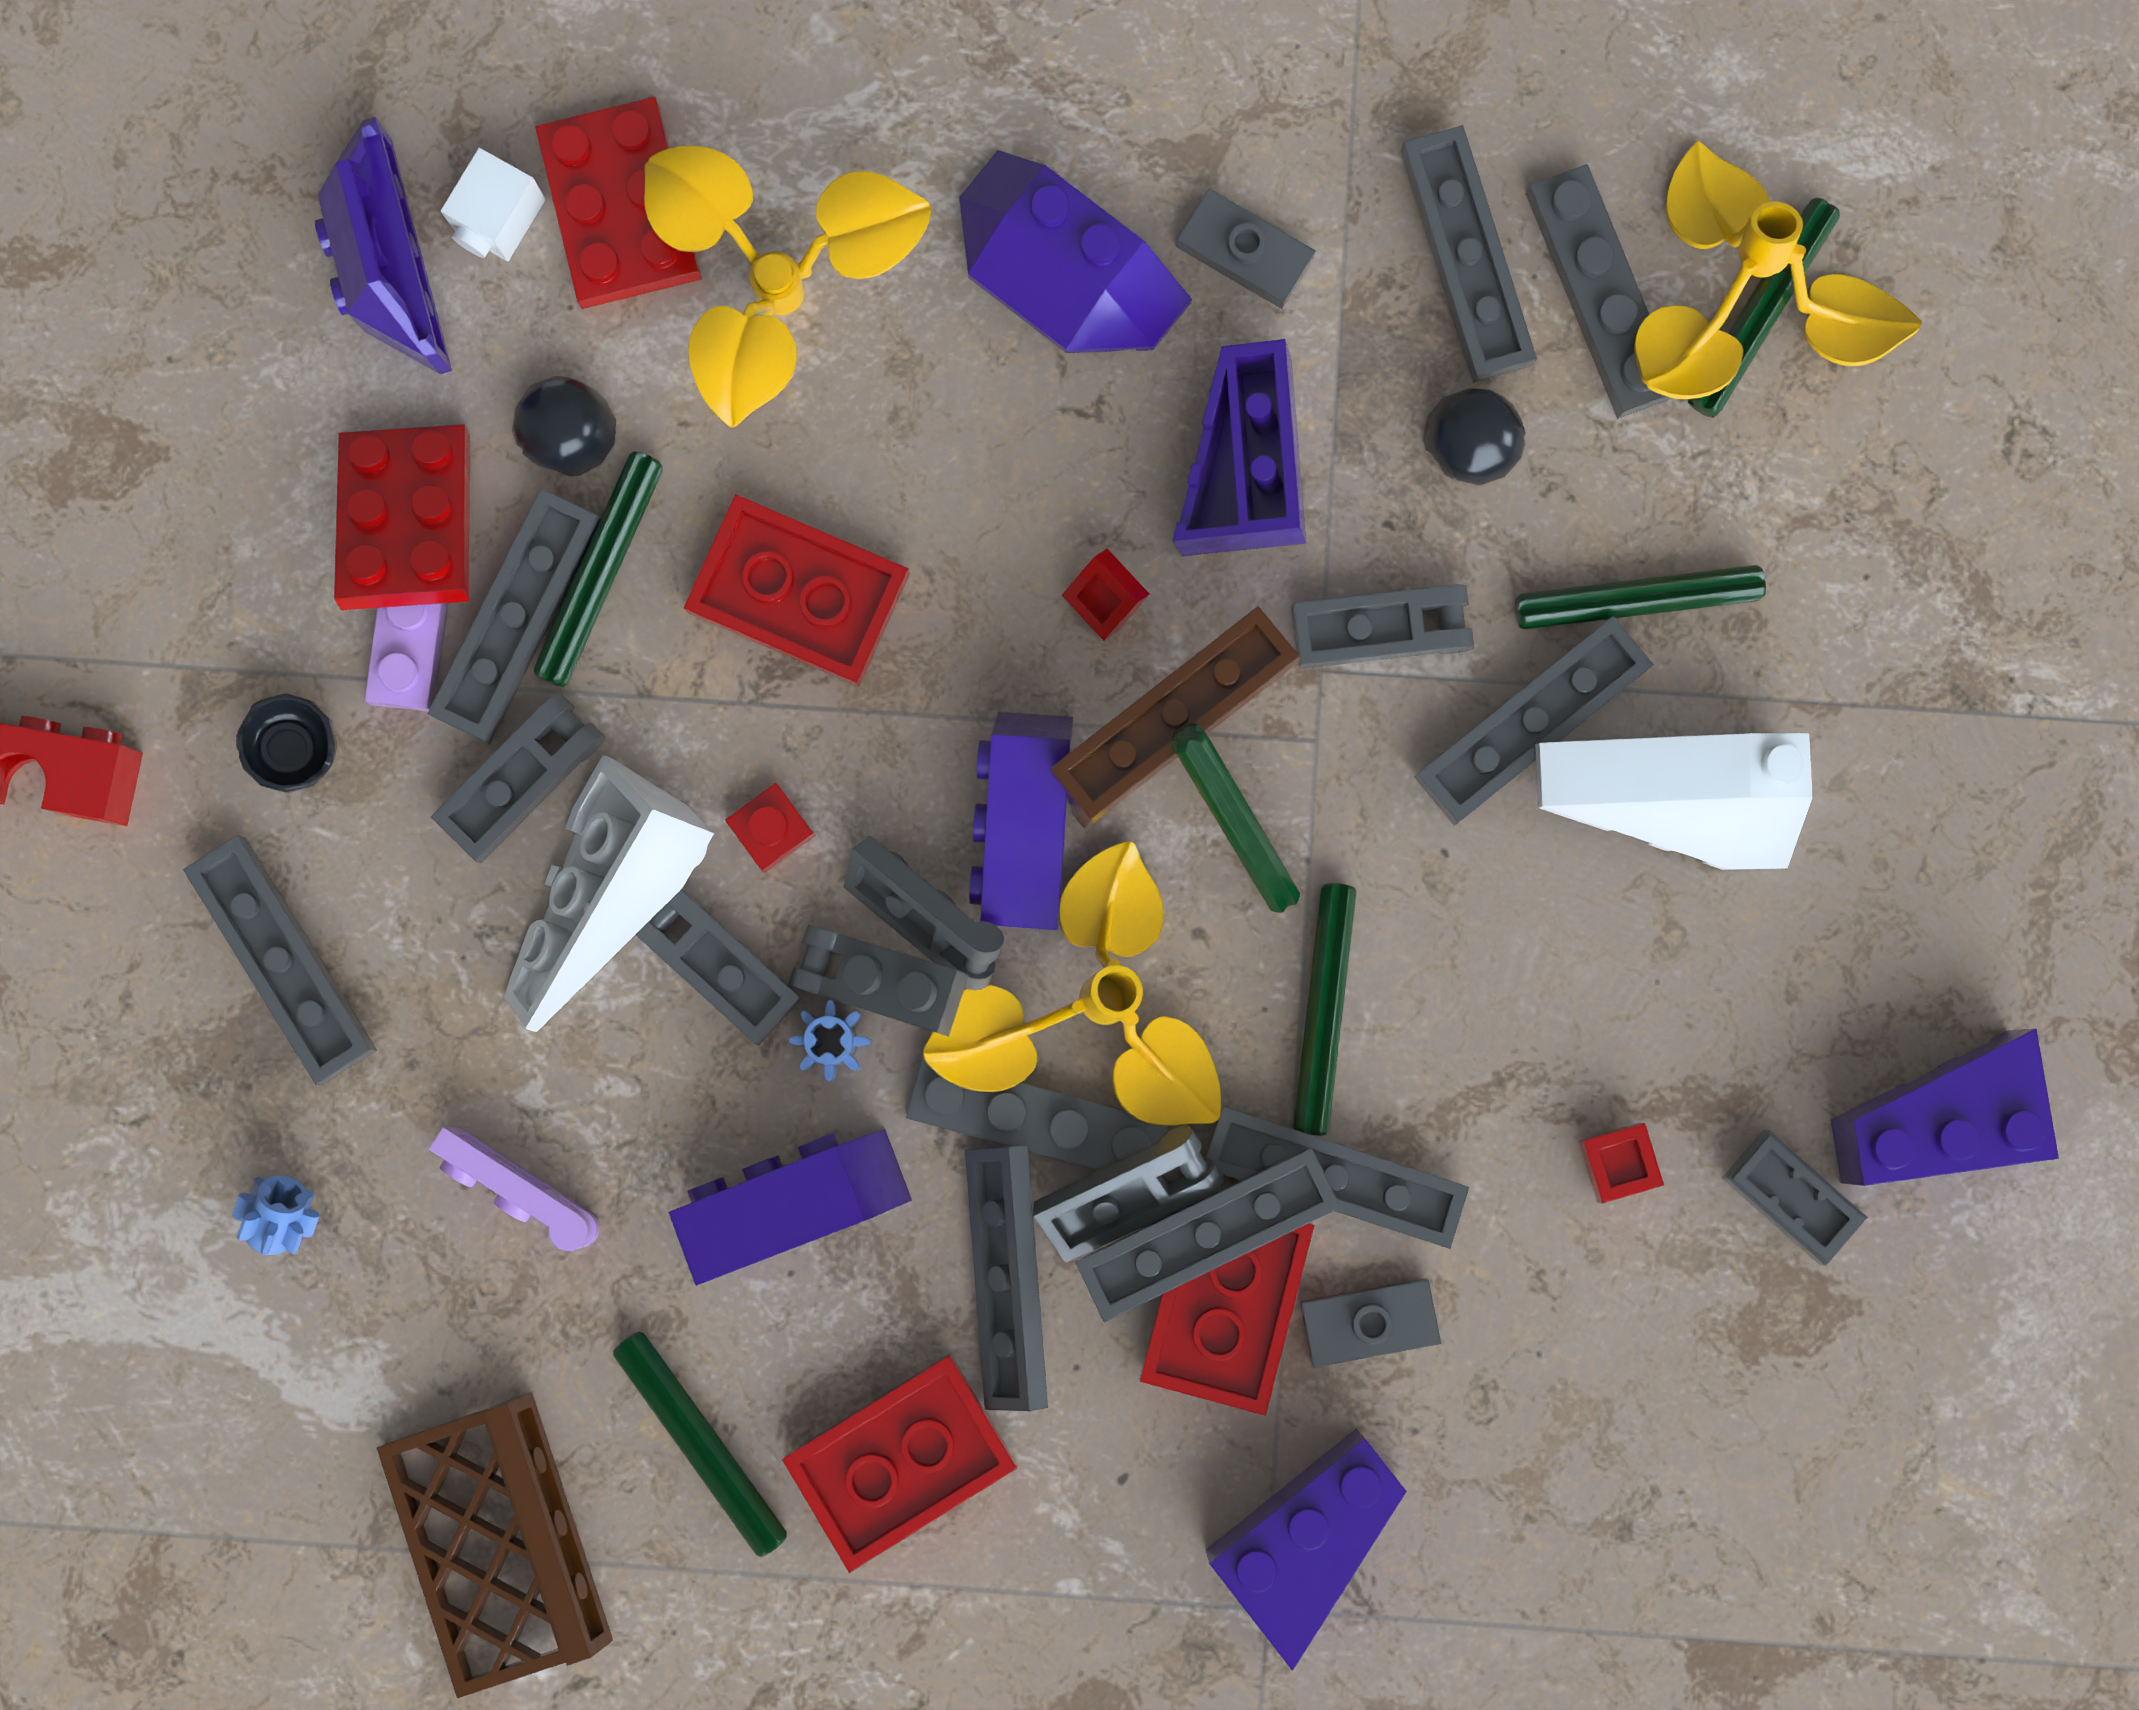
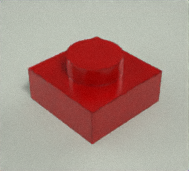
[1061,548,1150,641]
[725,783,816,873]
[1579,1123,1664,1204]

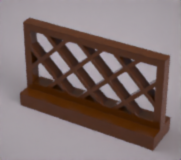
[1050,606,1300,828]
[377,1392,613,1698]

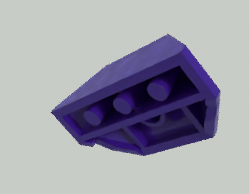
[315,117,452,374]
[959,150,1192,353]

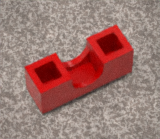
[0,716,143,826]

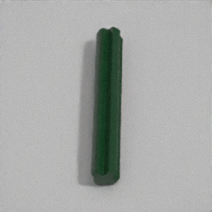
[1688,198,1840,418]
[534,451,663,687]
[1515,565,1766,629]
[1171,724,1300,913]
[1293,883,1357,1136]
[613,1332,787,1557]

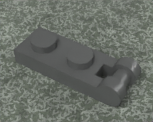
[1291,584,1474,669]
[431,693,605,863]
[844,836,1004,990]
[635,889,802,1045]
[788,924,969,1037]
[1033,1125,1224,1263]

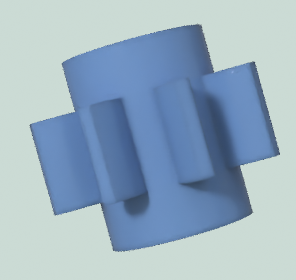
[789,1001,872,1081]
[232,1175,320,1256]

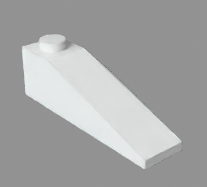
[1535,733,1812,870]
[503,755,714,1032]

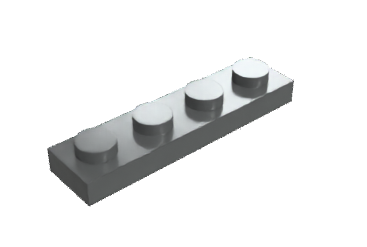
[1401,125,1537,383]
[1526,164,1673,419]
[427,489,600,744]
[1414,616,1654,826]
[183,835,377,1085]
[906,1057,1170,1171]
[1205,1106,1469,1249]
[965,1145,1048,1412]
[1075,1147,1341,1322]

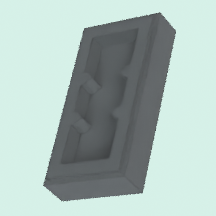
[1176,188,1316,309]
[1722,1130,1868,1266]
[1300,1278,1441,1368]

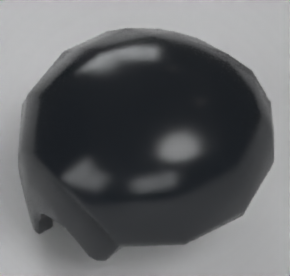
[512,376,616,477]
[1423,388,1526,485]
[236,693,337,793]

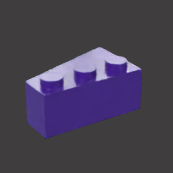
[1173,339,1307,556]
[969,712,1073,930]
[1831,1028,2059,1186]
[668,1129,912,1286]
[1205,1428,1407,1671]

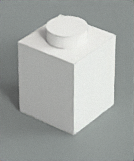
[440,148,546,261]

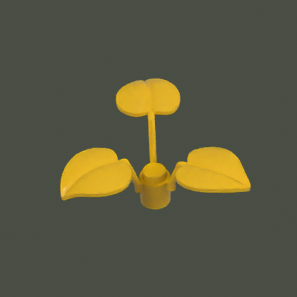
[1634,141,1922,399]
[644,145,932,428]
[923,841,1221,1126]

